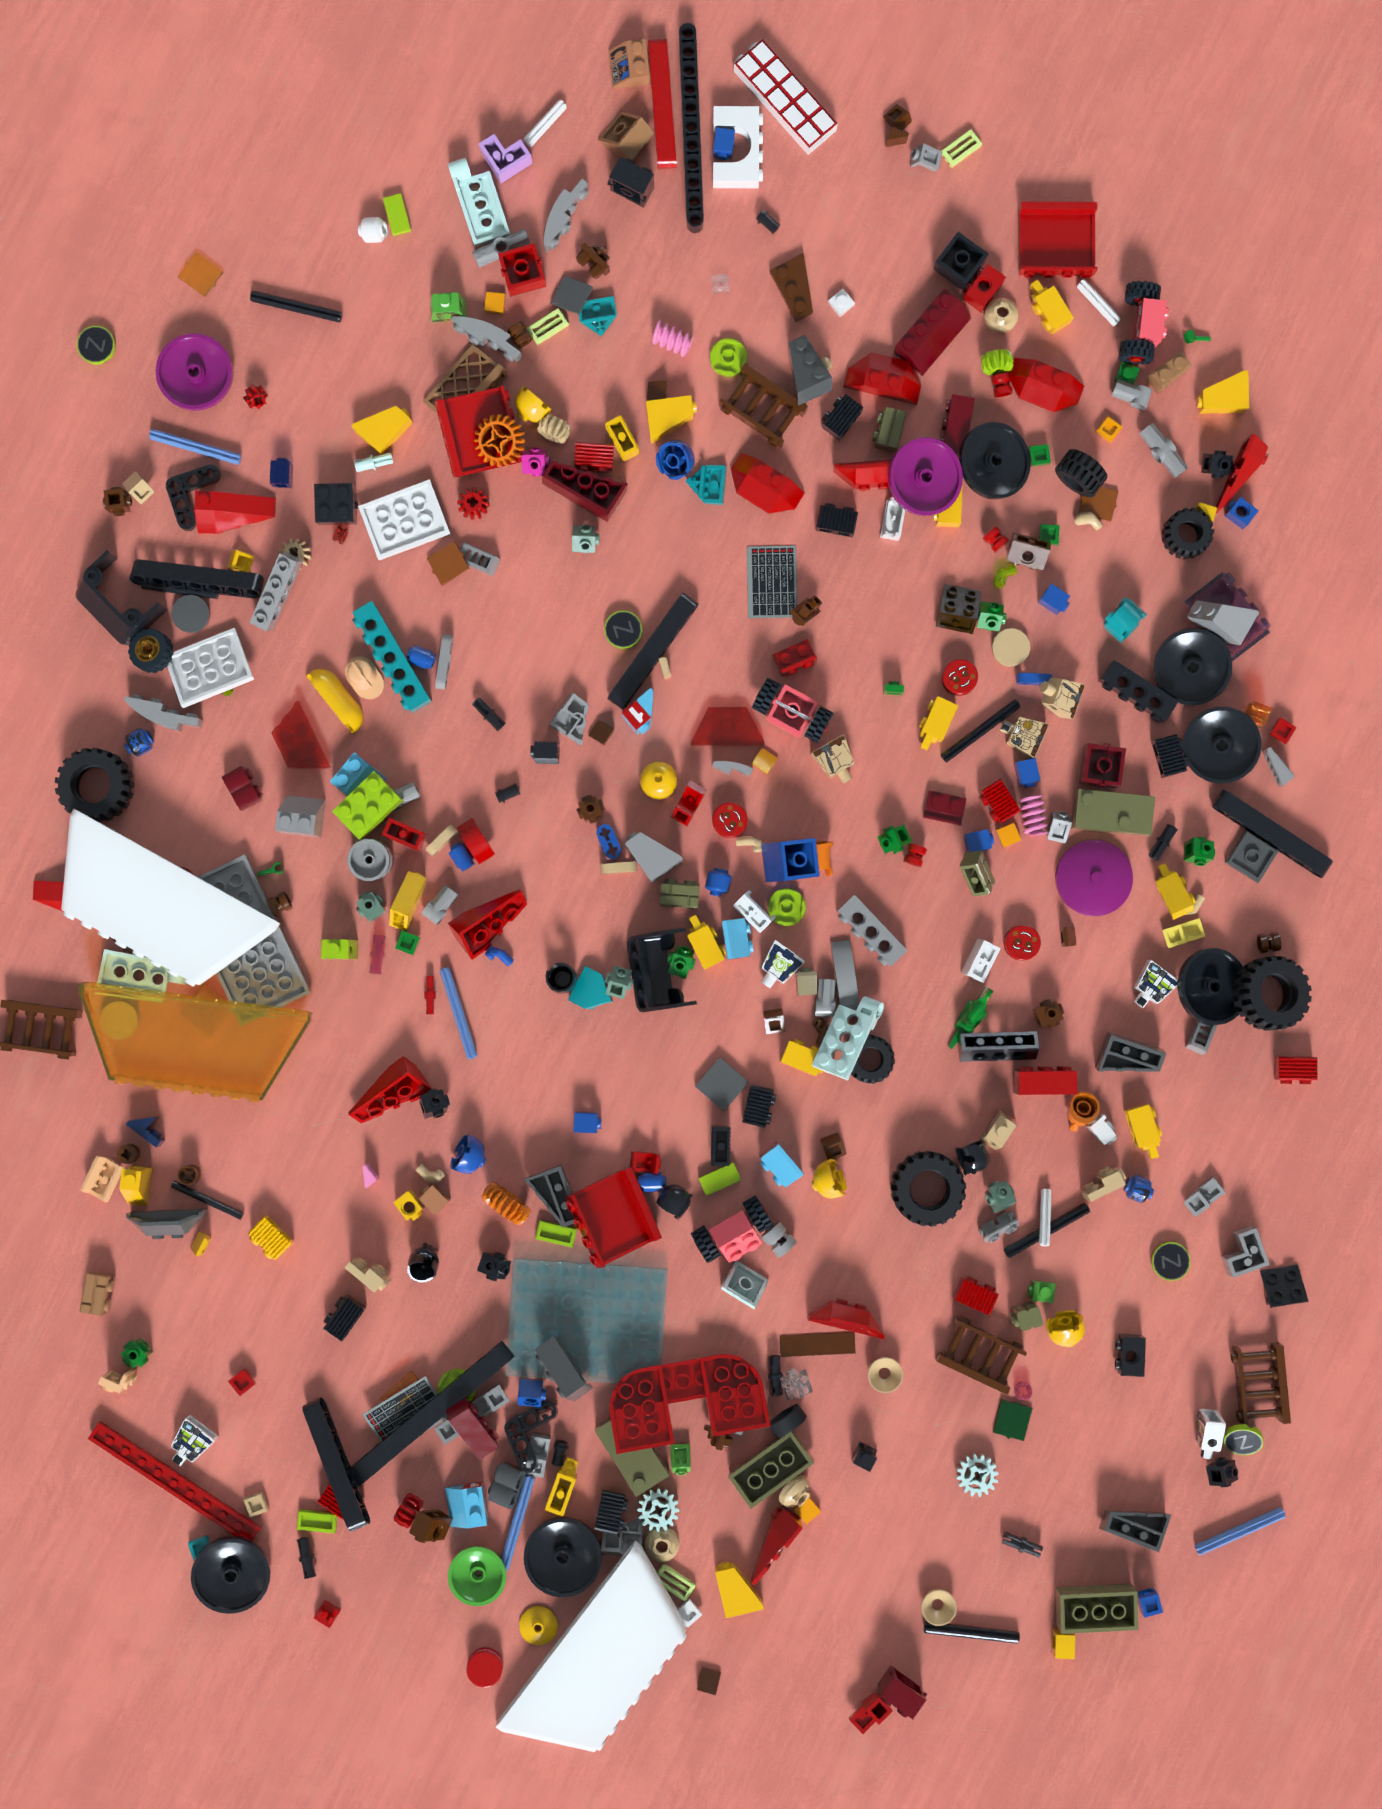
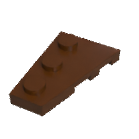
[770,253,813,322]

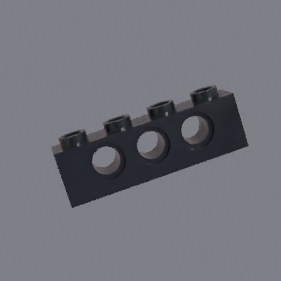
[1098,660,1179,723]
[958,1031,1039,1062]

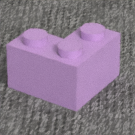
[478,134,532,183]

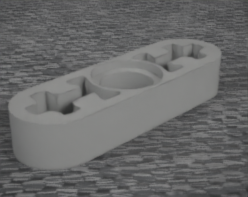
[435,634,454,690]

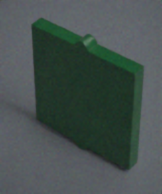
[993,1399,1033,1441]

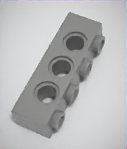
[249,552,303,631]
[837,895,908,967]

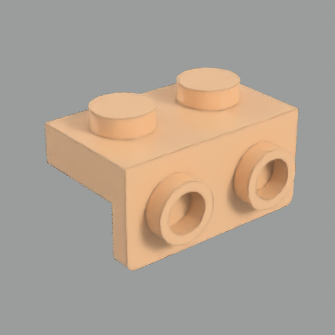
[80,1156,125,1202]
[98,1368,137,1393]

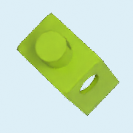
[321,939,358,959]

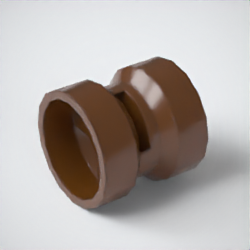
[507,321,533,348]
[267,891,293,917]
[1257,932,1281,953]
[178,1164,201,1185]

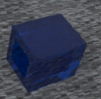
[270,458,293,488]

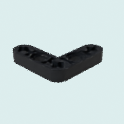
[166,465,221,531]
[504,1402,558,1473]

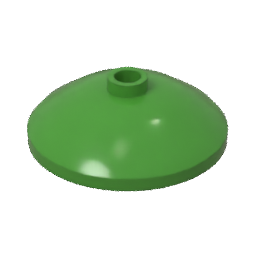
[448,1546,507,1606]

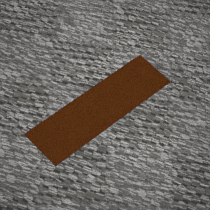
[780,1332,856,1357]

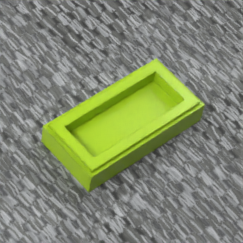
[383,193,411,236]
[698,1162,741,1196]
[535,1219,577,1248]
[297,1509,338,1533]

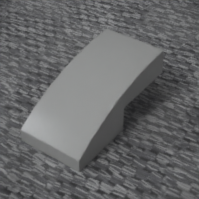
[712,761,753,777]
[1183,1176,1226,1217]
[526,1433,551,1478]

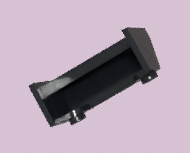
[76,550,167,646]
[627,928,697,1012]

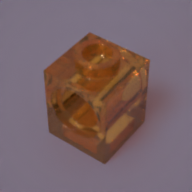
[1245,701,1272,728]

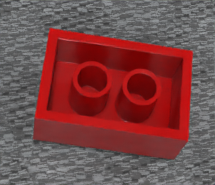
[1013,1066,1078,1095]

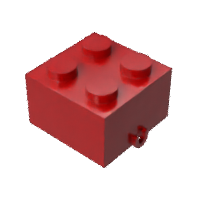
[498,243,546,297]

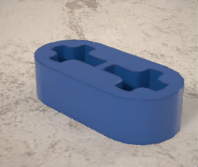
[1016,673,1053,685]
[596,824,621,859]

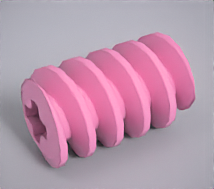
[652,320,694,357]
[1020,795,1048,836]

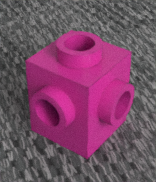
[521,447,551,477]

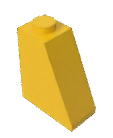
[1196,370,1249,414]
[646,395,697,443]
[351,406,413,455]
[389,871,426,932]
[119,1165,153,1206]
[715,1562,764,1618]

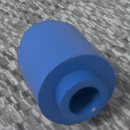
[407,645,436,669]
[448,842,475,872]
[638,1172,666,1192]

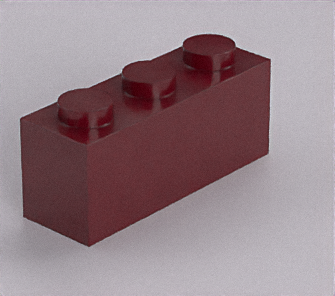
[940,394,975,458]
[446,1398,499,1460]

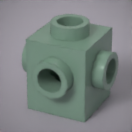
[572,524,600,553]
[356,891,387,922]
[605,965,634,999]
[984,1181,1017,1213]

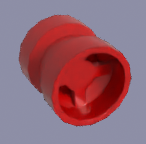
[991,373,1013,398]
[982,526,1009,553]
[903,843,927,867]

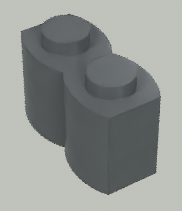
[488,1462,526,1509]

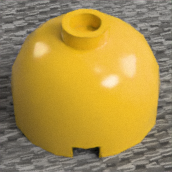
[515,385,553,423]
[640,761,678,800]
[812,1159,847,1199]
[1045,1310,1085,1347]

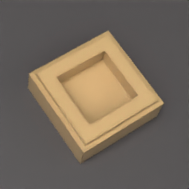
[659,657,671,680]
[243,1491,269,1518]

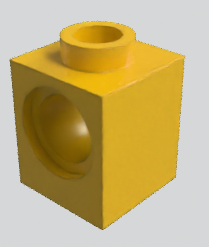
[393,1189,425,1221]
[1052,1629,1076,1659]

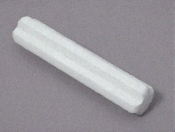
[523,100,567,147]
[1077,279,1121,326]
[1039,1189,1051,1246]

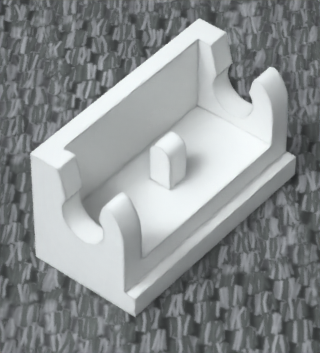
[880,497,905,541]
[733,890,776,933]
[961,939,1001,983]

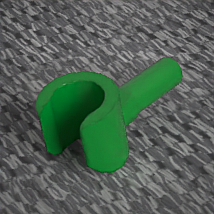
[1183,330,1211,344]
[257,862,284,876]

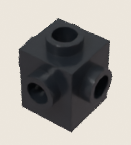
[1201,450,1233,478]
[419,1089,450,1119]
[477,1252,511,1281]
[1206,1457,1238,1487]

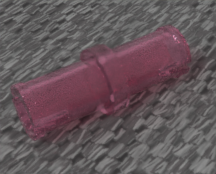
[369,935,386,975]

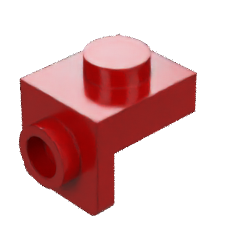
[630,1151,661,1174]

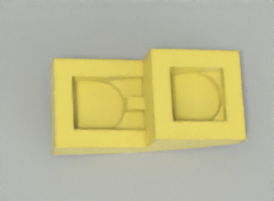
[1162,918,1206,948]

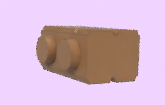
[1146,351,1192,394]
[79,1271,115,1316]

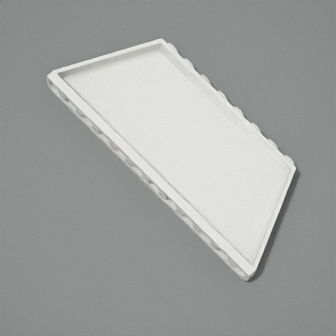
[61,809,281,987]
[495,1540,687,1752]

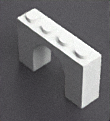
[713,106,763,188]

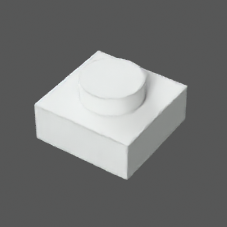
[828,289,855,317]
[677,1598,702,1628]

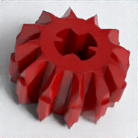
[457,487,490,520]
[394,1493,424,1528]

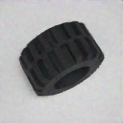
[1055,449,1108,498]
[1162,508,1214,559]
[851,1035,895,1084]

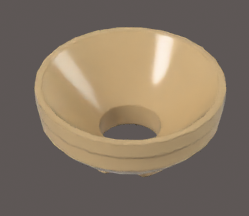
[984,298,1018,333]
[868,1357,903,1393]
[779,1475,810,1507]
[644,1526,680,1562]
[921,1589,957,1626]

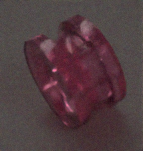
[1014,1381,1032,1400]

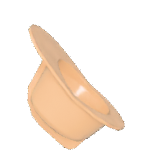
[345,656,384,699]

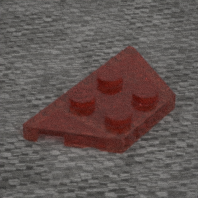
[271,701,331,769]
[691,707,764,746]

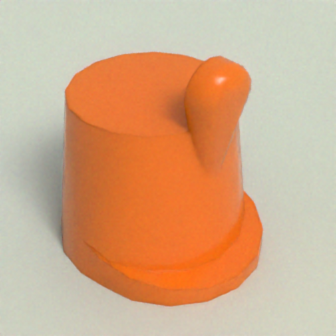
[816,841,834,877]
[1067,1092,1100,1132]

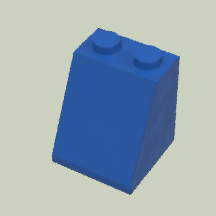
[761,838,820,882]

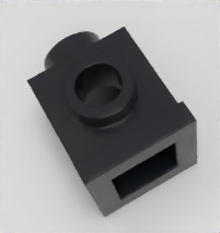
[851,1441,877,1472]

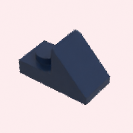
[126,1116,165,1147]

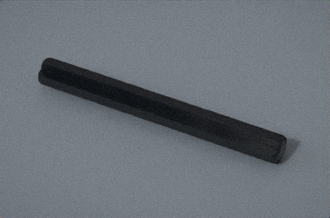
[250,290,343,323]
[940,699,1021,762]
[1004,1203,1090,1258]
[924,1621,1020,1644]

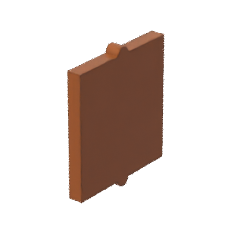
[1079,486,1119,522]
[427,541,470,586]

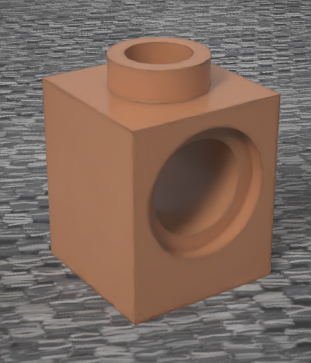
[419,1184,450,1215]

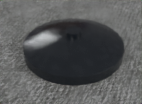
[959,422,1031,500]
[1154,628,1232,705]
[1183,706,1262,784]
[1177,948,1244,1025]
[524,1517,602,1597]
[191,1536,271,1614]

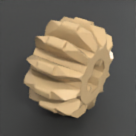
[537,414,571,444]
[279,538,312,570]

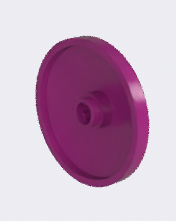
[156,333,233,411]
[888,437,963,516]
[1055,840,1133,916]

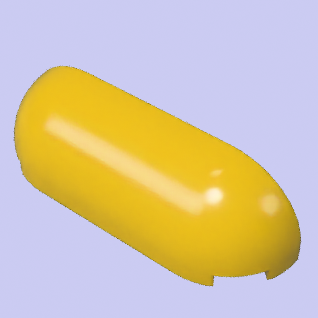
[306,669,364,735]

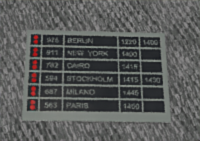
[747,546,797,618]
[362,1376,448,1442]

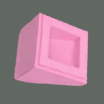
[362,1163,379,1188]

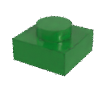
[1114,362,1140,385]
[1028,444,1051,467]
[1039,524,1060,546]
[883,681,904,695]
[395,931,421,955]

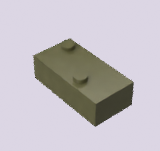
[1071,789,1155,836]
[595,1417,669,1497]
[728,1430,815,1509]
[1055,1584,1138,1634]

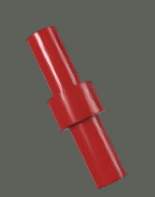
[424,976,436,1014]

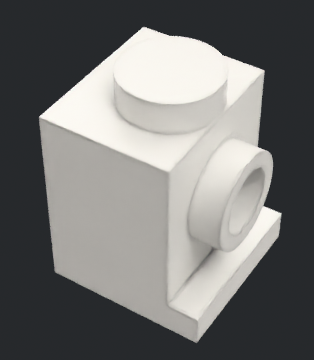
[1086,1114,1117,1145]

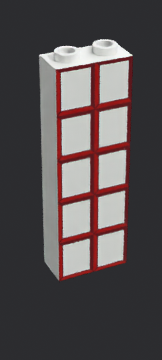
[734,39,838,155]

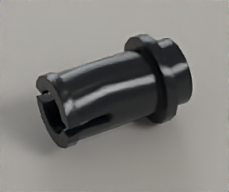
[756,210,781,234]
[495,783,520,803]
[551,1440,569,1467]

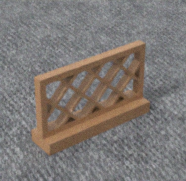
[423,344,508,413]

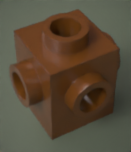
[103,487,132,516]
[576,795,605,824]
[1032,999,1064,1028]

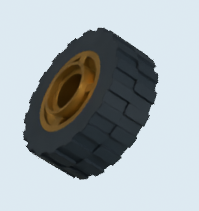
[128,628,174,673]

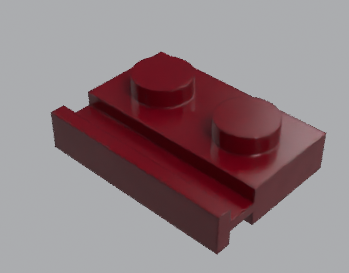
[923,790,967,826]

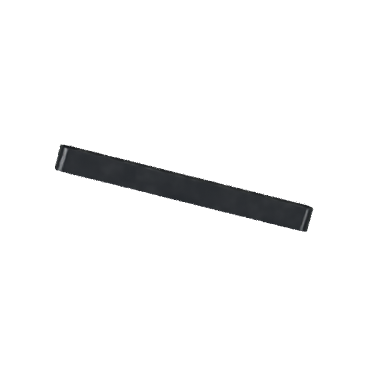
[679,23,704,233]
[351,1341,515,1487]

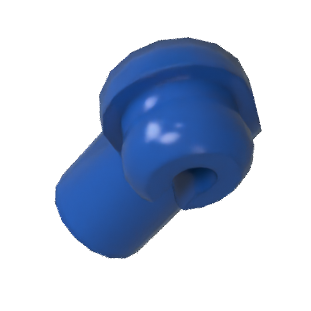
[485,946,514,966]

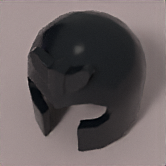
[545,963,577,994]
[955,1140,990,1176]
[656,1184,693,1220]
[407,1243,439,1283]

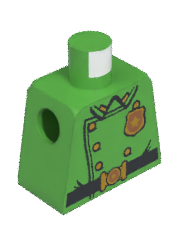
[430,292,467,322]

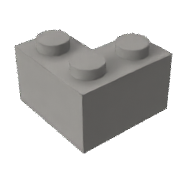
[1221,1226,1270,1278]

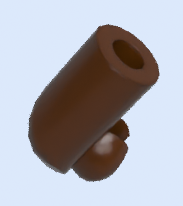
[812,1018,829,1045]

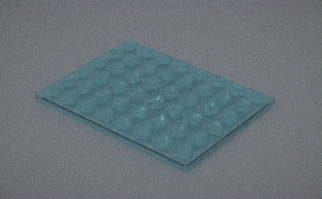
[506,1258,668,1383]

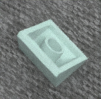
[721,1261,769,1309]

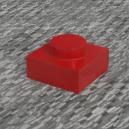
[1269,717,1297,744]
[228,1368,256,1396]

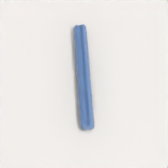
[149,429,241,465]
[440,967,477,1059]
[501,1475,535,1570]
[1195,1507,1286,1555]

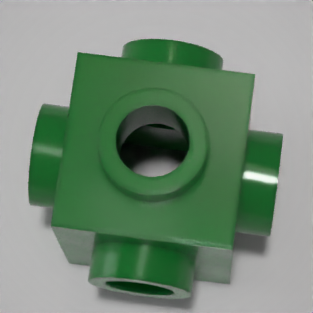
[977,601,1007,631]
[877,824,912,854]
[1184,837,1215,866]
[667,945,696,979]
[120,1338,153,1369]

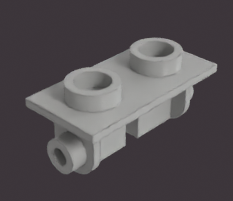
[978,1212,1019,1243]

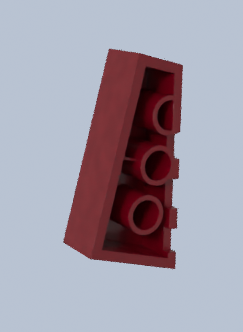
[542,461,628,522]

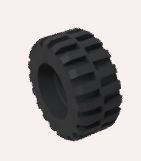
[55,748,134,822]
[1232,956,1312,1031]
[890,1151,966,1227]

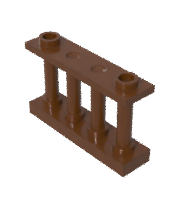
[719,364,808,448]
[0,1000,83,1060]
[935,1316,1027,1395]
[1230,1342,1291,1427]

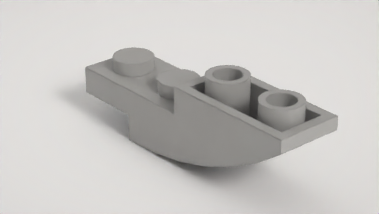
[544,179,589,253]
[451,316,522,363]
[124,694,203,732]

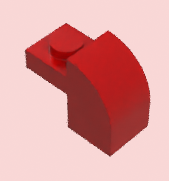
[671,780,707,826]
[456,818,495,864]
[849,1692,893,1734]

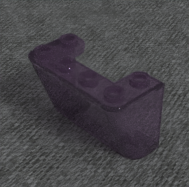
[1184,571,1272,661]

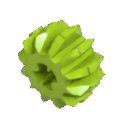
[981,349,1014,376]

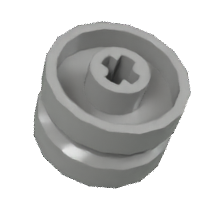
[347,838,394,881]

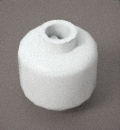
[358,217,388,243]

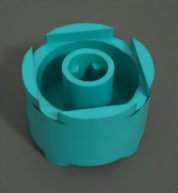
[1103,597,1147,643]

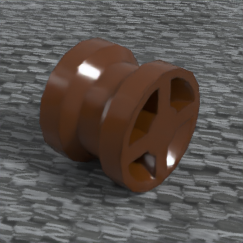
[117,1144,140,1164]

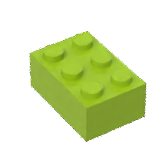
[332,771,404,840]

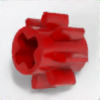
[243,384,268,409]

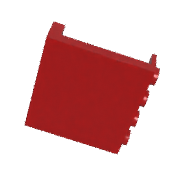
[1018,201,1098,278]
[435,385,523,478]
[566,1167,662,1268]

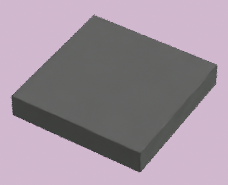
[1225,830,1279,883]
[695,1057,749,1111]

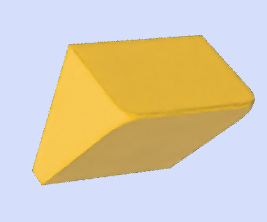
[1194,502,1217,522]
[227,549,254,572]
[752,748,778,774]
[191,1232,211,1257]

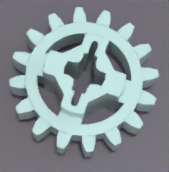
[956,1453,999,1497]
[637,1487,679,1532]

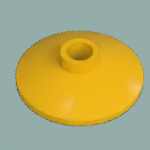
[519,1606,558,1645]

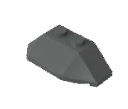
[126,1208,208,1239]

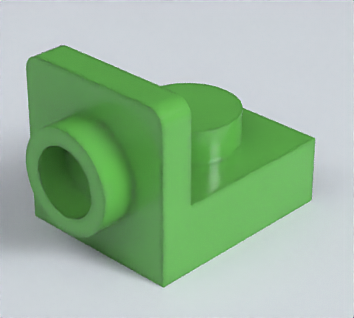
[1027,1280,1056,1303]
[670,1444,691,1475]

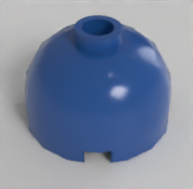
[656,440,695,480]
[450,1134,486,1174]

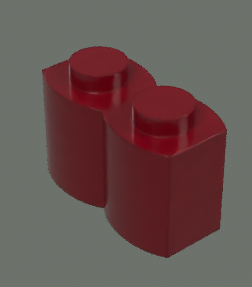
[222,766,263,811]

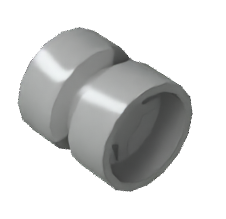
[761,1221,797,1258]

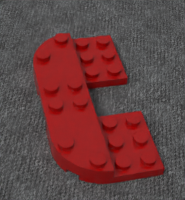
[609,1354,770,1454]

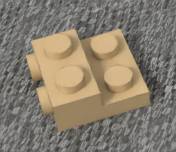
[1081,1167,1126,1202]
[345,1257,391,1293]

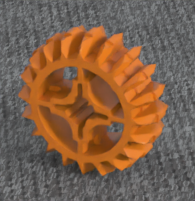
[474,414,525,467]
[481,1182,531,1225]

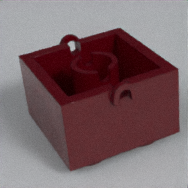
[1079,743,1126,788]
[877,1665,927,1720]

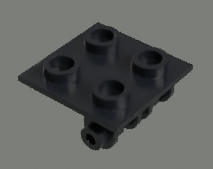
[1260,1265,1309,1308]

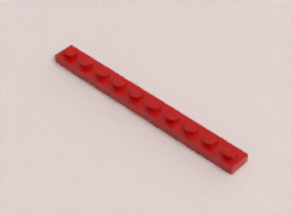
[88,1421,261,1541]

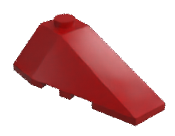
[1215,433,1269,513]
[194,491,276,534]
[348,1056,432,1124]

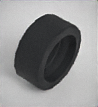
[769,1404,807,1438]

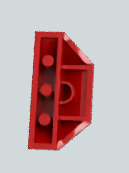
[843,352,921,405]
[1008,358,1085,413]
[731,453,805,514]
[833,459,892,491]
[807,1298,884,1340]

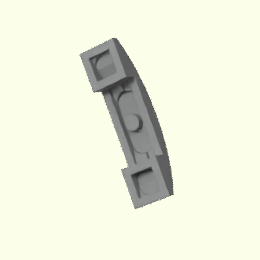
[830,940,859,1017]
[434,1385,510,1445]

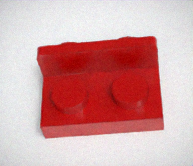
[772,639,817,677]

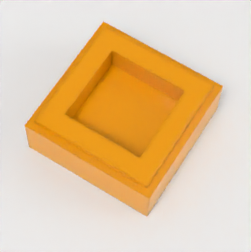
[484,292,506,314]
[1095,416,1123,443]
[996,823,1021,848]
[794,1497,821,1525]

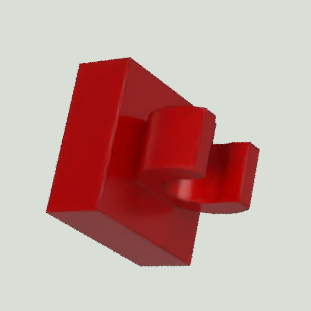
[313,1600,341,1628]

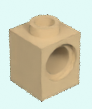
[122,471,155,504]

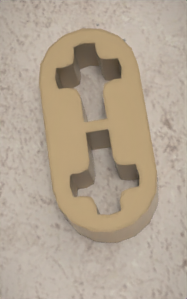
[425,825,458,857]
[600,861,637,874]

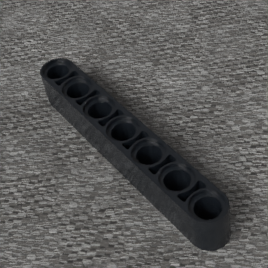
[130,559,264,599]
[607,592,699,710]
[1212,790,1333,878]
[302,1397,370,1532]

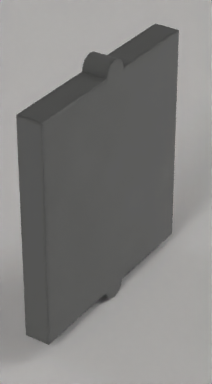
[550,276,593,315]

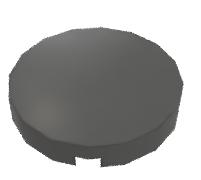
[171,595,211,633]

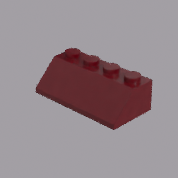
[894,288,971,376]

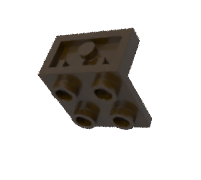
[935,584,981,634]

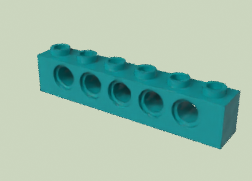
[352,601,432,713]

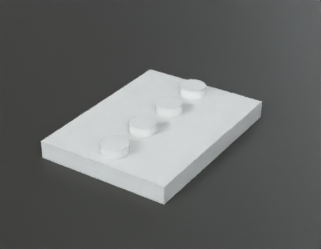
[358,479,450,561]
[167,628,254,708]

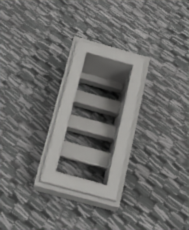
[460,542,500,577]
[1262,747,1295,787]
[1186,1021,1217,1055]

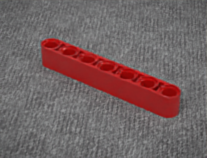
[648,39,677,169]

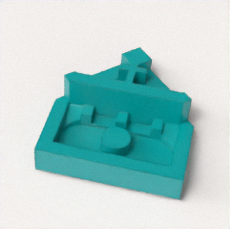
[579,296,617,337]
[685,465,727,505]
[568,966,613,1010]

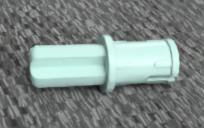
[354,453,393,472]

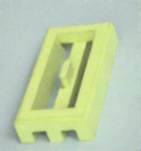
[941,129,982,168]
[527,308,569,345]
[657,1563,696,1602]

